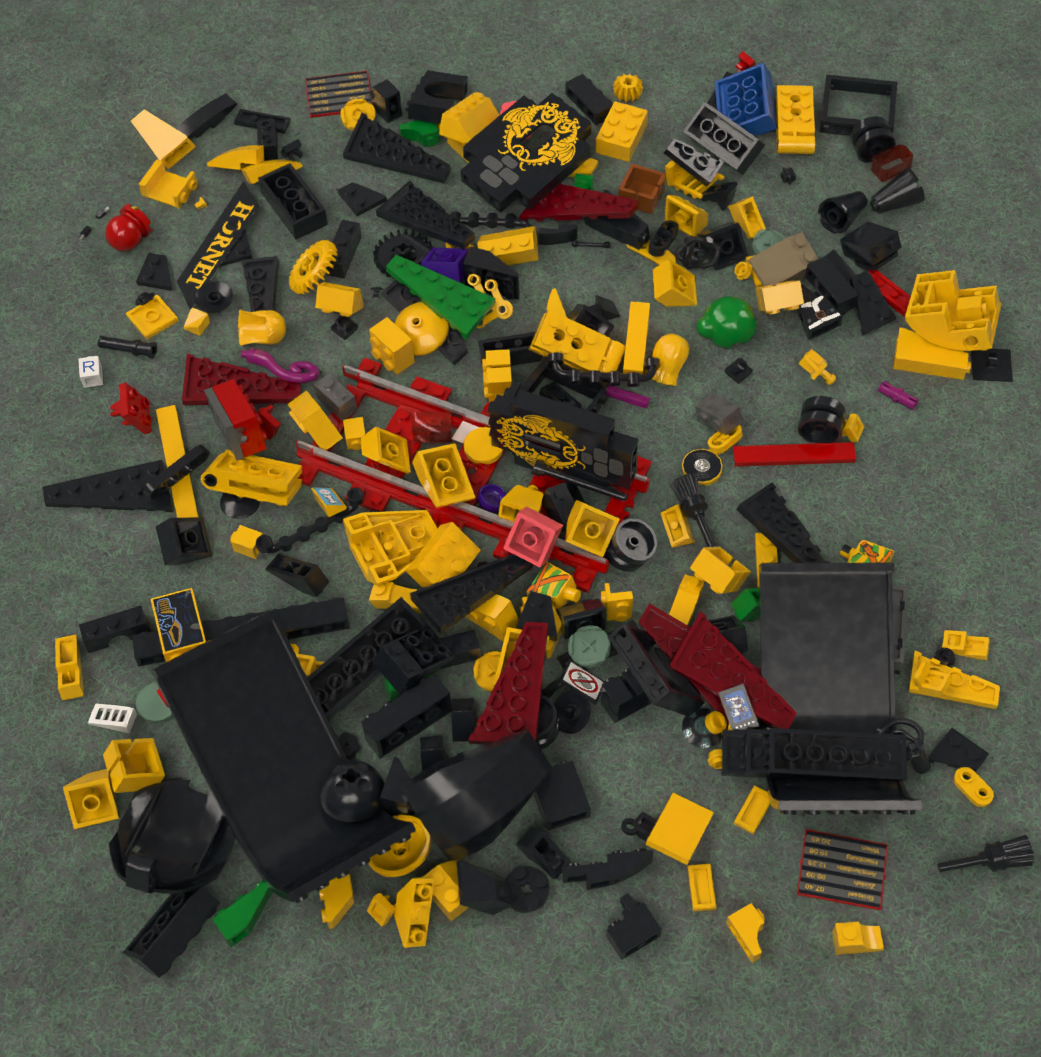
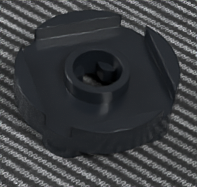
[505,866,549,913]

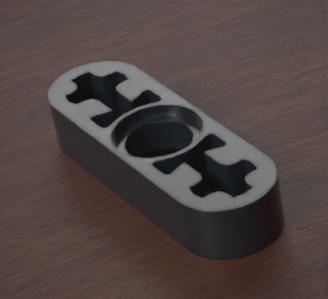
[648,221,679,257]

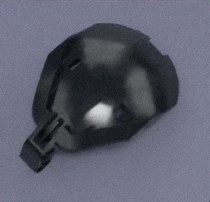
[109,780,236,894]

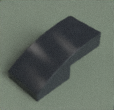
[539,224,578,245]

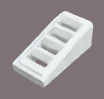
[88,704,137,734]

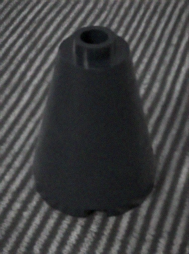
[870,168,925,213]
[818,191,868,234]

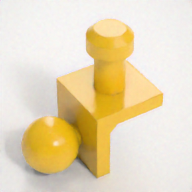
[798,348,836,385]

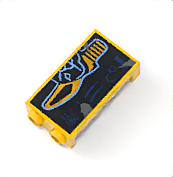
[151,588,206,662]

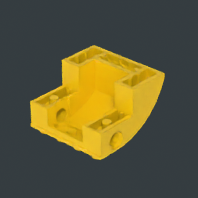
[905,270,1001,351]

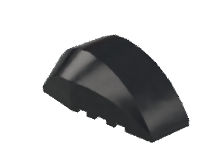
[400,729,552,861]

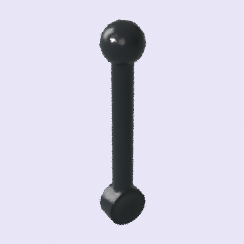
[572,240,611,248]

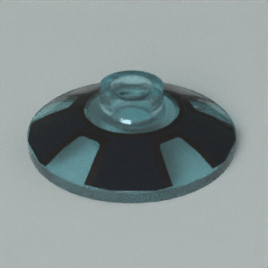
[682,708,726,748]

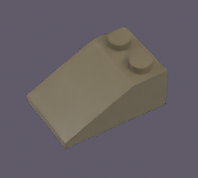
[748,232,818,286]

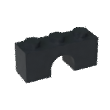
[79,606,150,653]

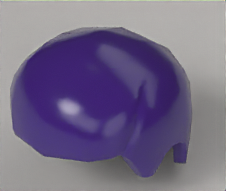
[478,484,506,514]

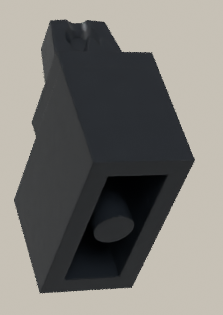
[368,79,402,124]
[606,893,662,960]

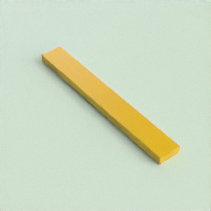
[156,405,198,518]

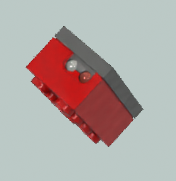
[204,379,267,461]

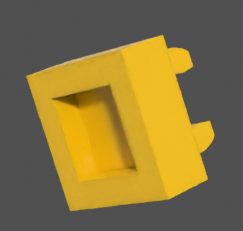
[842,414,864,442]
[367,893,396,927]

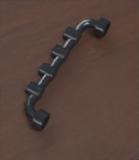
[432,211,532,238]
[548,353,660,387]
[256,487,364,554]

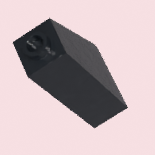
[584,189,650,250]

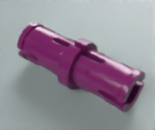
[878,381,919,410]

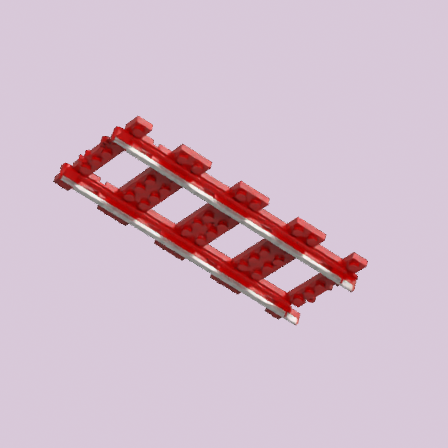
[296,357,652,593]

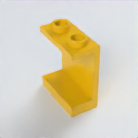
[138,159,198,208]

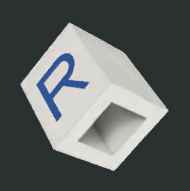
[79,356,103,388]

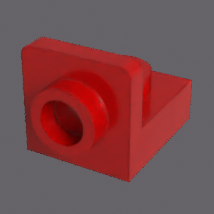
[257,405,281,440]

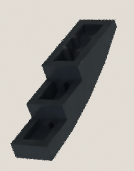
[176,93,238,140]

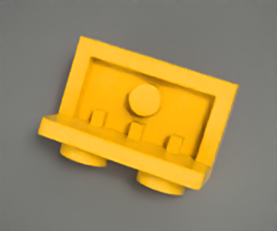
[601,583,633,622]

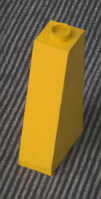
[131,110,196,169]
[623,301,650,374]
[893,327,971,380]

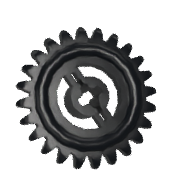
[373,229,434,279]

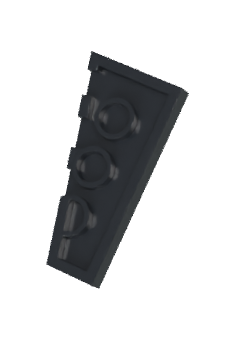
[241,256,279,312]

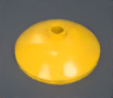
[394,302,449,356]
[368,815,431,877]

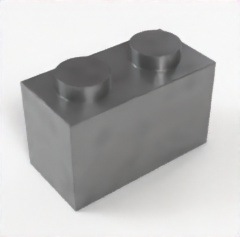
[314,374,357,421]
[695,393,743,435]

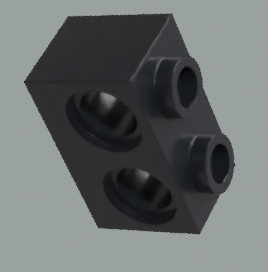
[257,119,278,161]

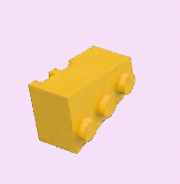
[287,390,343,450]
[466,594,519,642]

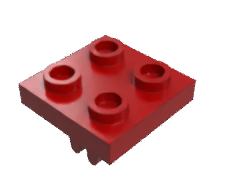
[110,382,152,434]

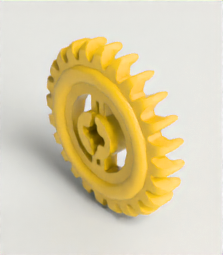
[289,240,337,295]

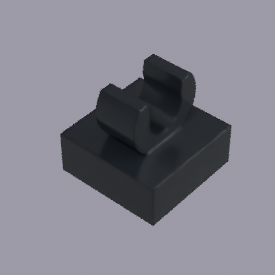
[280,139,303,161]
[331,315,358,340]
[724,358,753,384]

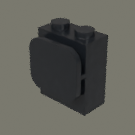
[840,222,902,270]
[534,761,591,831]

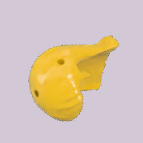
[238,309,286,346]
[643,334,689,386]

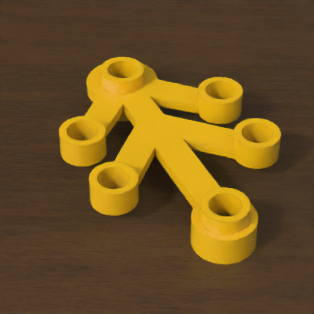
[468,274,513,328]

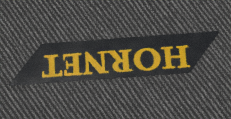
[177,181,258,310]

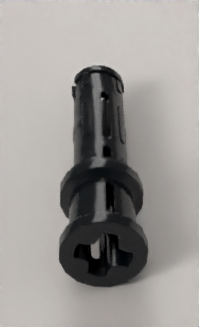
[98,335,157,359]

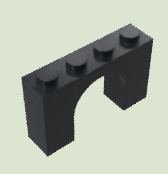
[406,70,468,124]

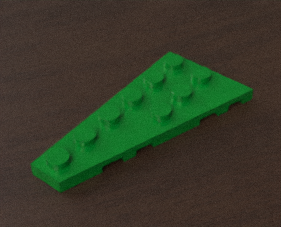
[386,255,495,340]

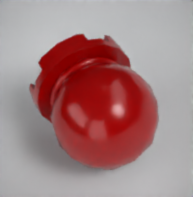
[105,204,153,252]

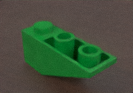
[212,880,273,947]

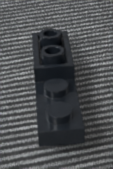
[562,848,653,890]

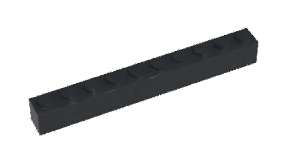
[132,597,350,667]

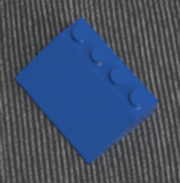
[715,63,777,135]

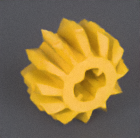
[613,73,643,103]

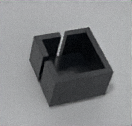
[601,668,652,724]

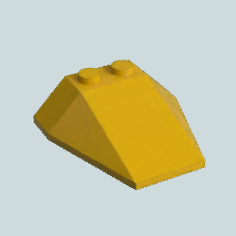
[343,510,438,585]

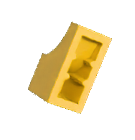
[728,197,766,239]
[726,903,765,963]
[832,921,884,955]

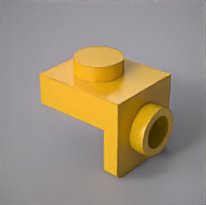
[914,662,952,696]

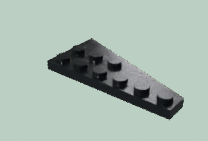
[42,460,173,512]
[410,554,532,634]

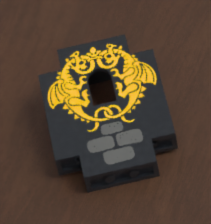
[461,93,592,213]
[488,381,639,490]

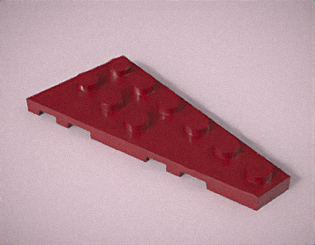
[519,184,640,221]
[182,353,302,405]
[638,603,761,726]
[669,611,797,729]
[468,622,549,745]

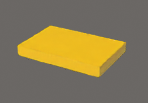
[646,793,714,865]

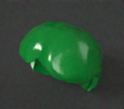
[696,296,757,349]

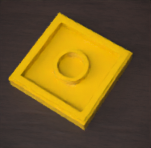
[126,294,179,340]

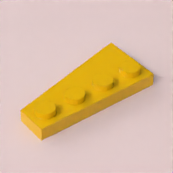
[908,651,1000,709]

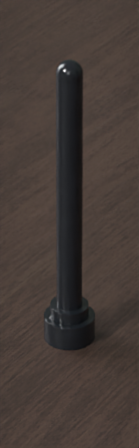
[532,459,628,501]

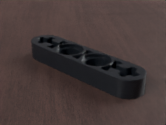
[143,444,210,499]

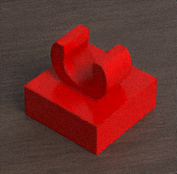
[736,51,756,72]

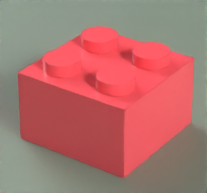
[503,507,563,567]

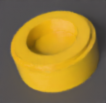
[705,711,727,734]

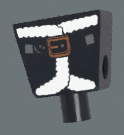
[798,292,842,340]

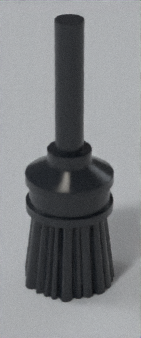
[670,474,716,547]
[937,835,1034,872]

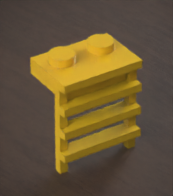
[665,160,724,199]

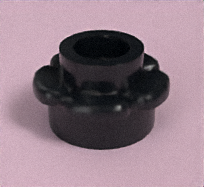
[780,167,796,185]
[934,648,955,667]

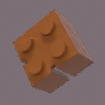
[618,164,666,214]

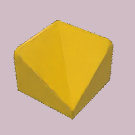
[184,308,210,336]

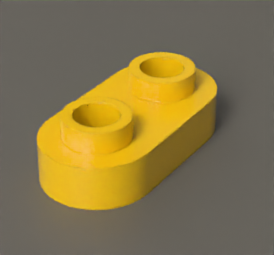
[708,425,743,454]
[953,767,994,807]

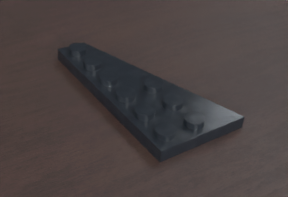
[343,113,450,183]
[376,181,475,249]
[381,255,469,366]
[736,482,830,563]

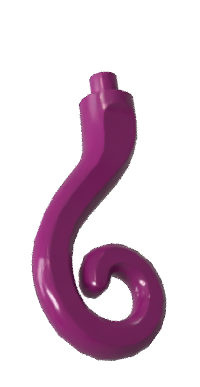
[241,348,320,383]

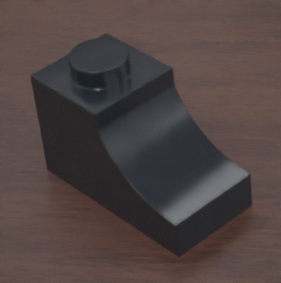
[516,828,571,879]

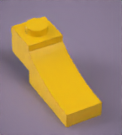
[669,574,705,626]
[369,582,423,614]

